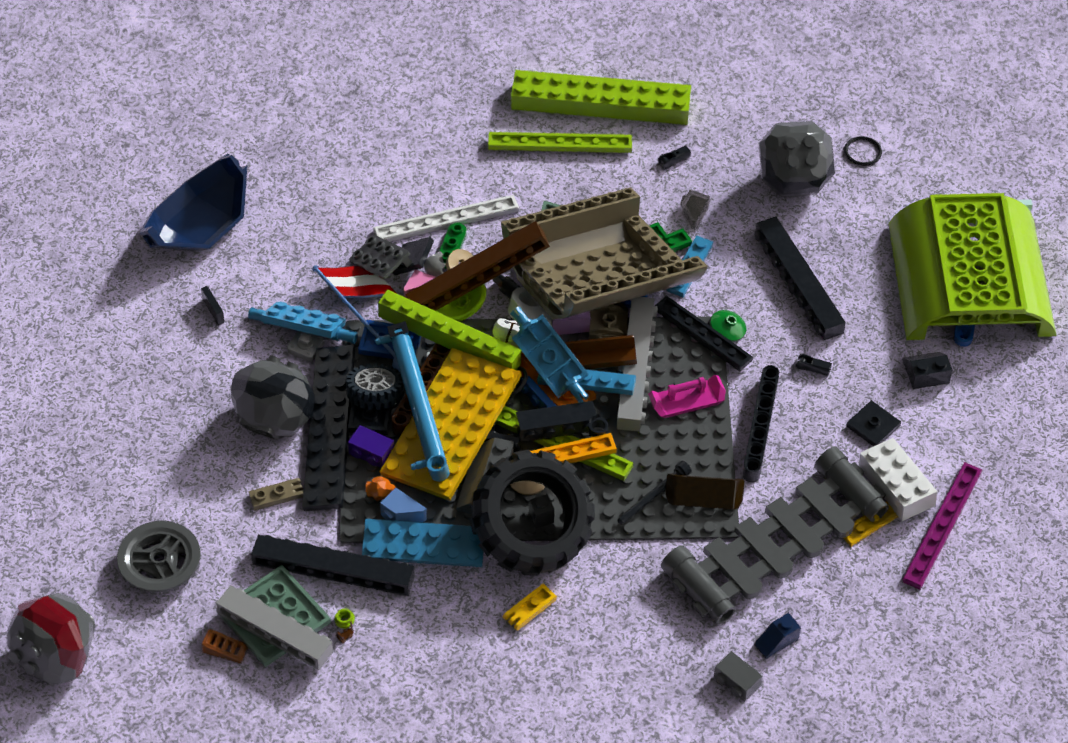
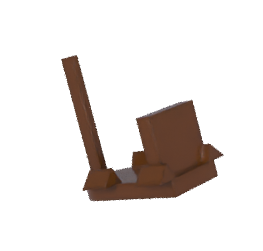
[335,621,354,643]

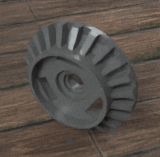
[117,521,201,595]

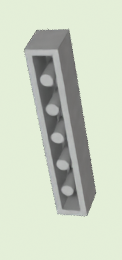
[216,585,333,670]

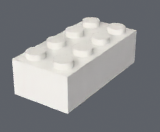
[859,438,937,521]

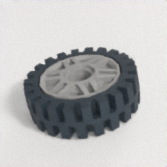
[346,363,404,410]

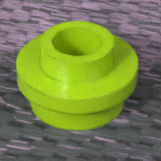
[334,609,355,629]

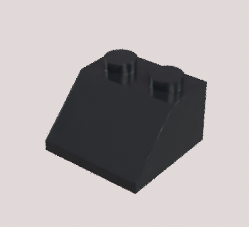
[902,352,953,389]

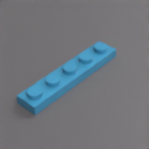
[537,370,636,395]

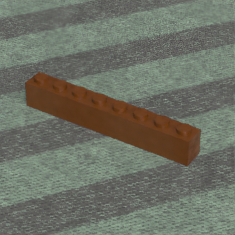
[405,221,550,311]

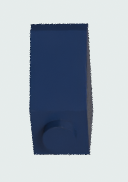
[754,612,801,659]

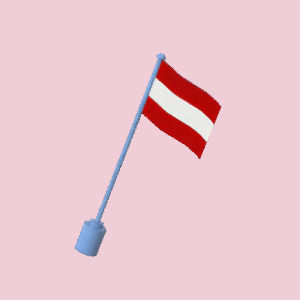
[312,265,400,372]

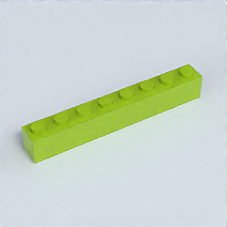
[378,290,522,370]

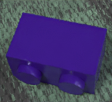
[348,425,394,468]

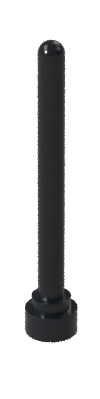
[617,461,692,524]

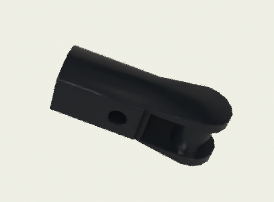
[657,145,691,169]
[796,354,832,376]

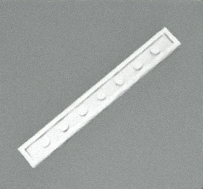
[373,195,519,242]

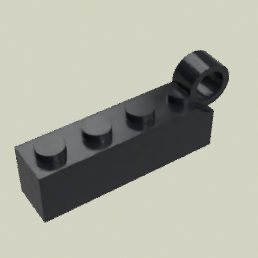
[515,401,608,442]

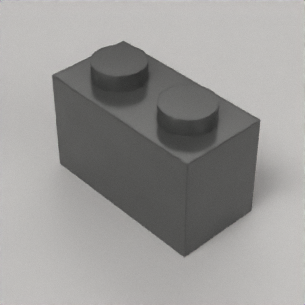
[714,651,763,701]

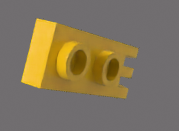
[503,583,557,631]

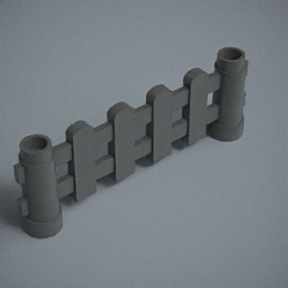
[661,446,889,625]

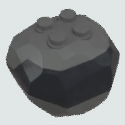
[759,121,835,197]
[231,355,315,440]

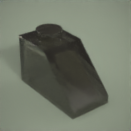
[680,189,710,233]

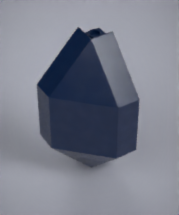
[139,153,248,251]

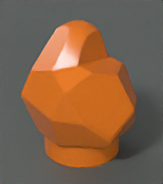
[366,476,396,501]

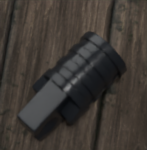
[492,275,521,299]

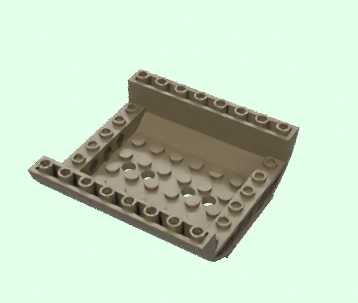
[501,187,708,320]

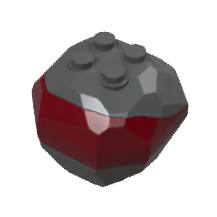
[7,593,95,685]

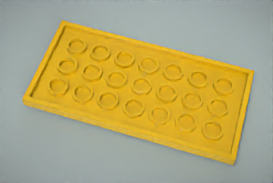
[380,348,521,501]

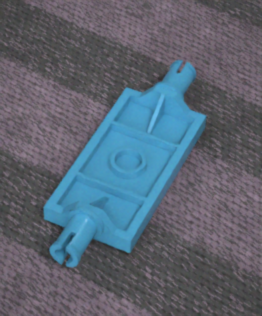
[248,302,358,344]
[510,307,589,403]

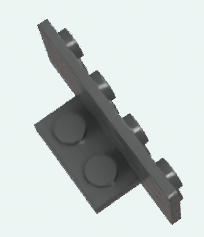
[349,235,412,279]

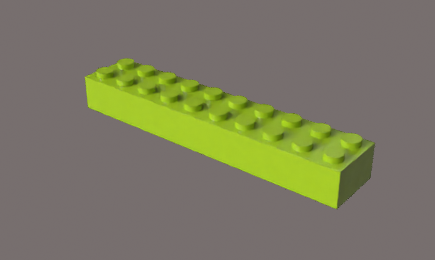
[511,70,691,125]

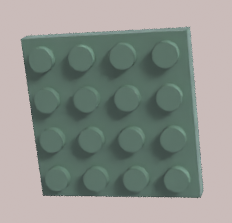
[216,565,331,667]

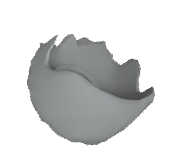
[424,251,446,277]

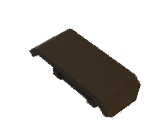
[665,474,744,509]

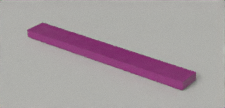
[902,462,982,590]

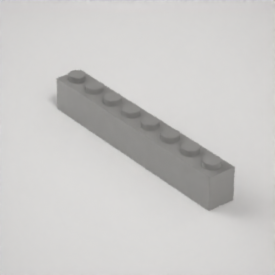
[617,297,658,432]

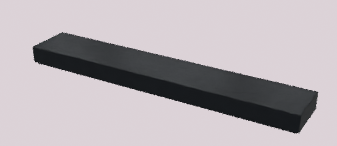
[655,295,753,372]

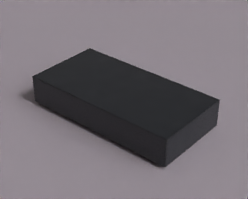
[201,286,225,325]

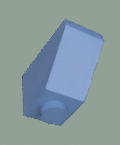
[380,488,427,522]

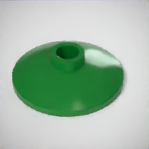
[710,310,746,342]

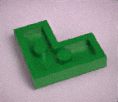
[649,222,692,252]

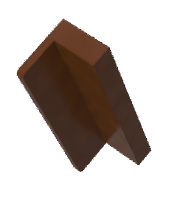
[564,335,637,370]

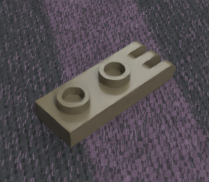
[248,478,304,511]

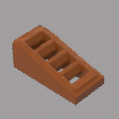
[202,629,248,664]

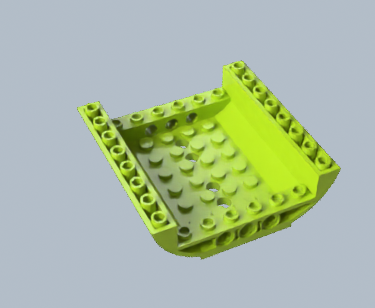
[888,193,1057,340]

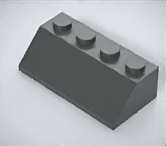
[456,438,514,514]

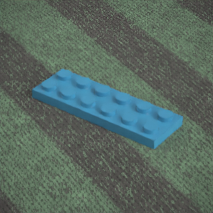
[362,519,484,567]

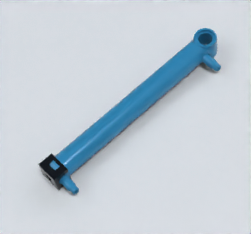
[375,321,450,482]

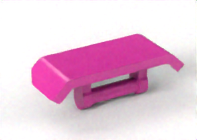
[648,375,726,418]

